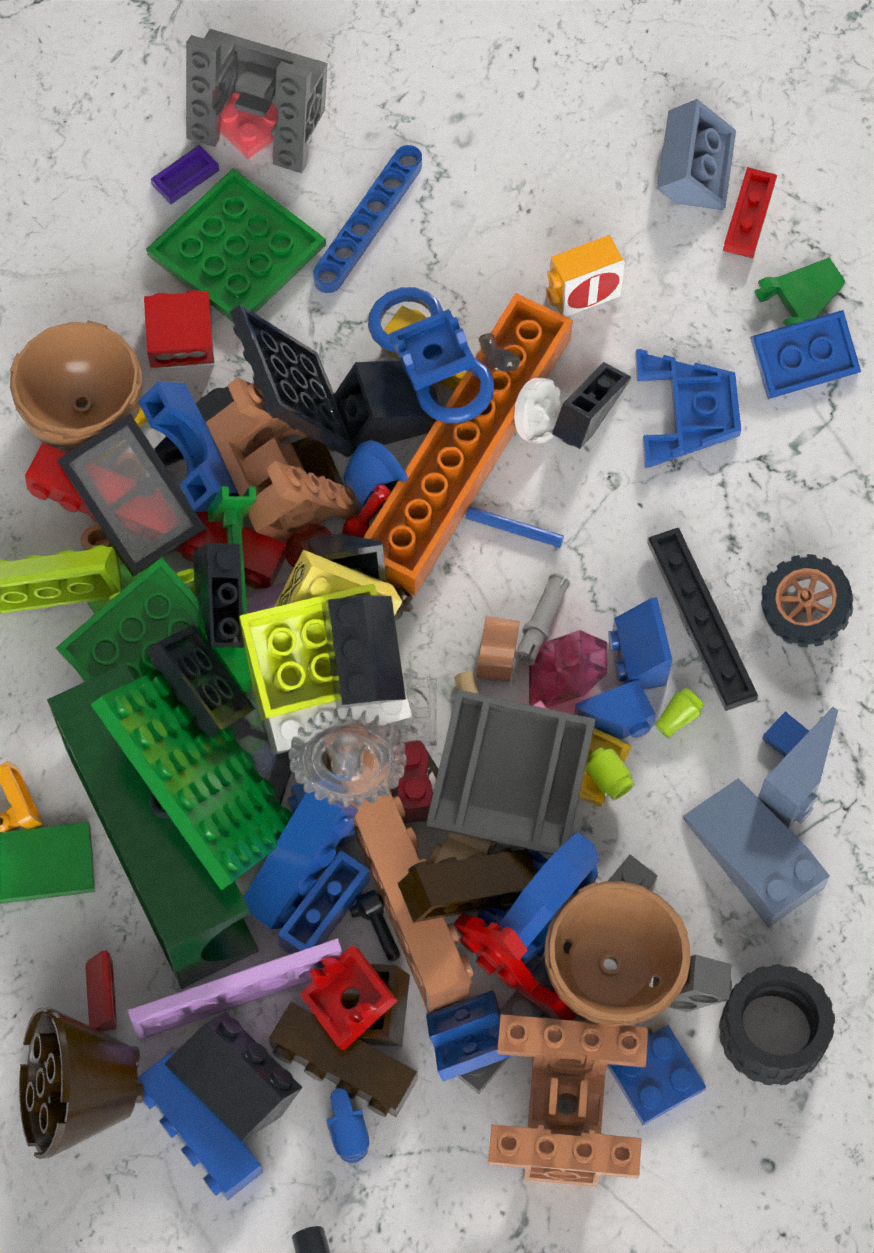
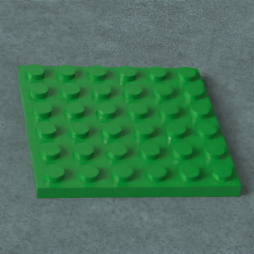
[91,670,293,890]

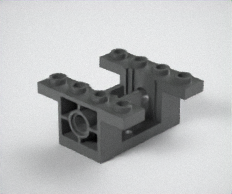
[186,29,328,173]

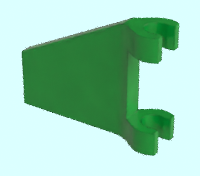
[754,257,846,326]

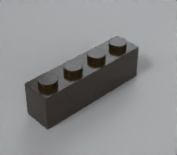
[397,848,537,923]
[269,1002,418,1117]

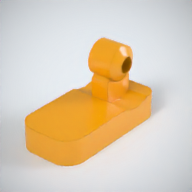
[0,761,44,832]

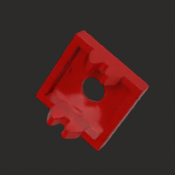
[300,945,398,1050]

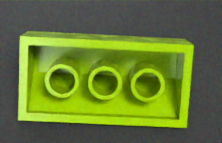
[0,545,122,614]

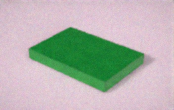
[0,822,95,904]

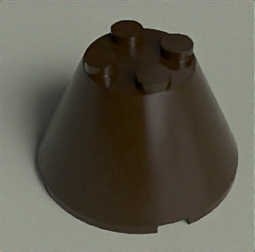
[19,1007,144,1159]

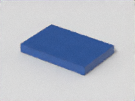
[750,310,861,399]

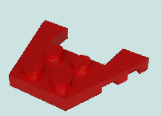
[453,913,576,1021]

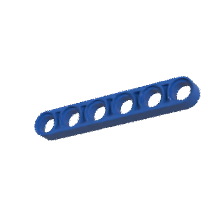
[313,145,422,293]

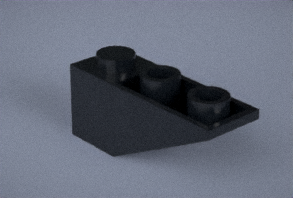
[193,543,244,648]

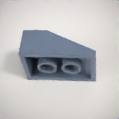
[758,707,838,829]

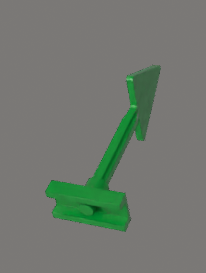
[199,486,257,693]

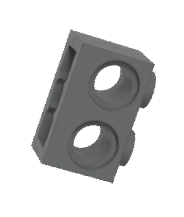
[653,954,732,1012]

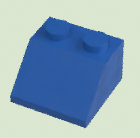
[608,597,672,690]

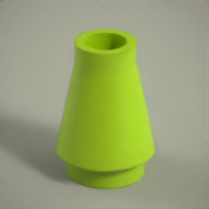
[654,687,704,738]

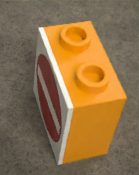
[546,235,625,317]

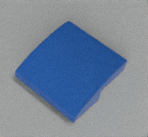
[426,990,511,1082]

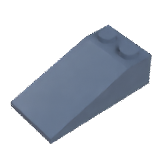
[683,778,830,928]

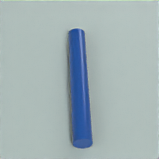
[466,506,564,548]

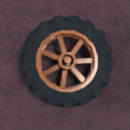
[761,554,854,647]

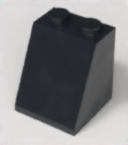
[334,361,442,448]

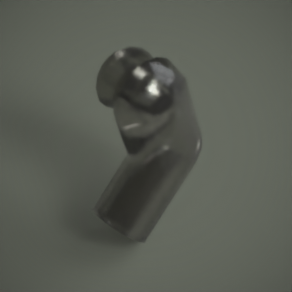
[479,333,521,372]

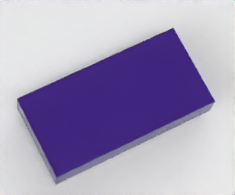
[151,145,220,205]

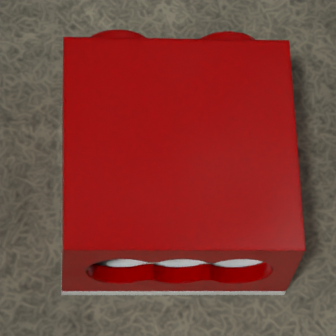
[144,290,215,370]

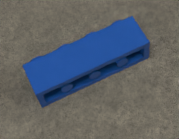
[243,785,358,929]
[138,1051,263,1200]

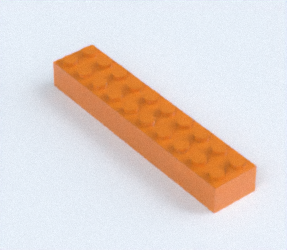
[363,293,573,596]

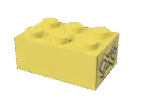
[274,550,402,616]

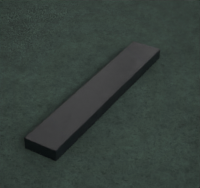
[647,527,758,711]

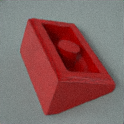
[85,950,117,1031]

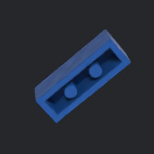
[277,850,370,954]

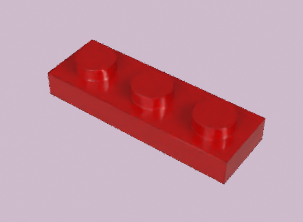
[723,167,777,258]

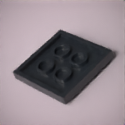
[147,625,255,738]

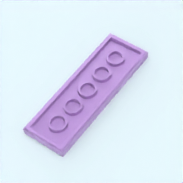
[128,938,342,1040]

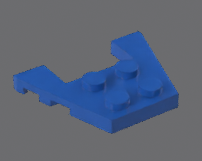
[635,349,741,468]

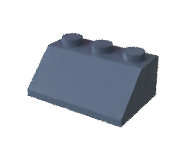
[657,99,736,210]

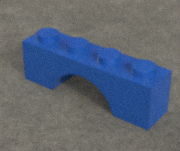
[138,381,239,512]

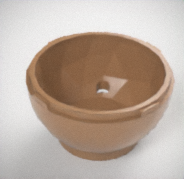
[545,881,690,1026]

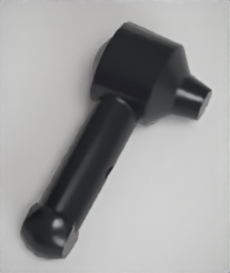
[349,889,401,961]

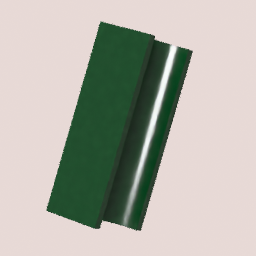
[47,663,259,989]

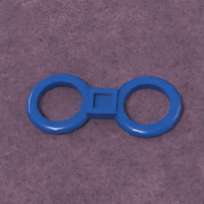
[368,287,494,423]

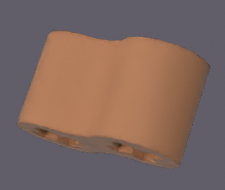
[476,616,520,682]

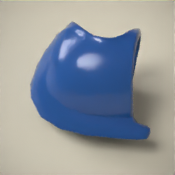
[343,440,408,510]

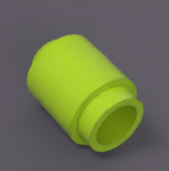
[585,747,635,801]

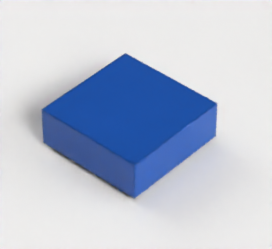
[762,711,809,758]

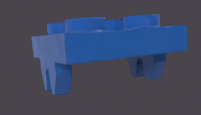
[389,309,476,391]

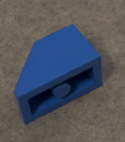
[574,679,656,739]

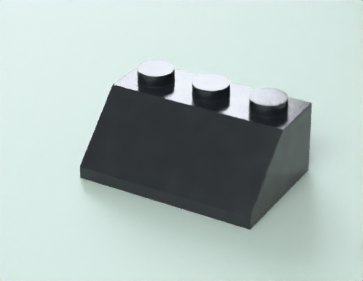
[322,595,406,709]
[165,1012,303,1141]

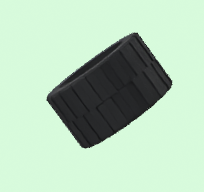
[719,964,835,1086]

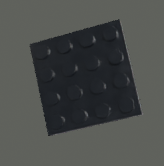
[230,304,356,458]

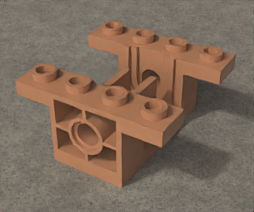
[206,378,359,544]
[488,1014,648,1187]

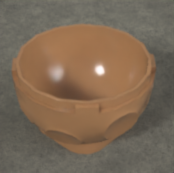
[10,320,142,451]

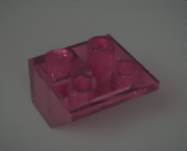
[529,630,607,708]

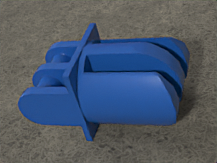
[326,1088,369,1163]

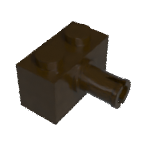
[342,964,410,1046]

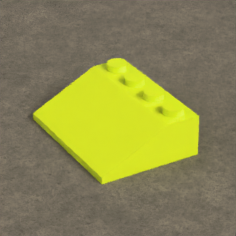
[239,583,378,722]

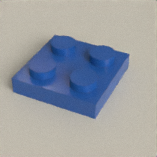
[607,1025,706,1125]

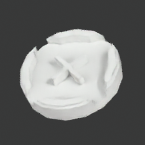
[514,378,563,444]

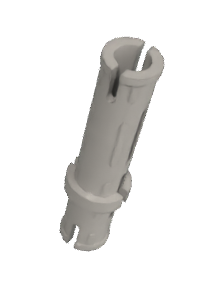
[514,573,570,666]

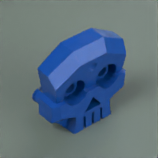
[476,832,600,963]

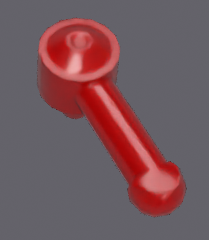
[342,484,390,538]

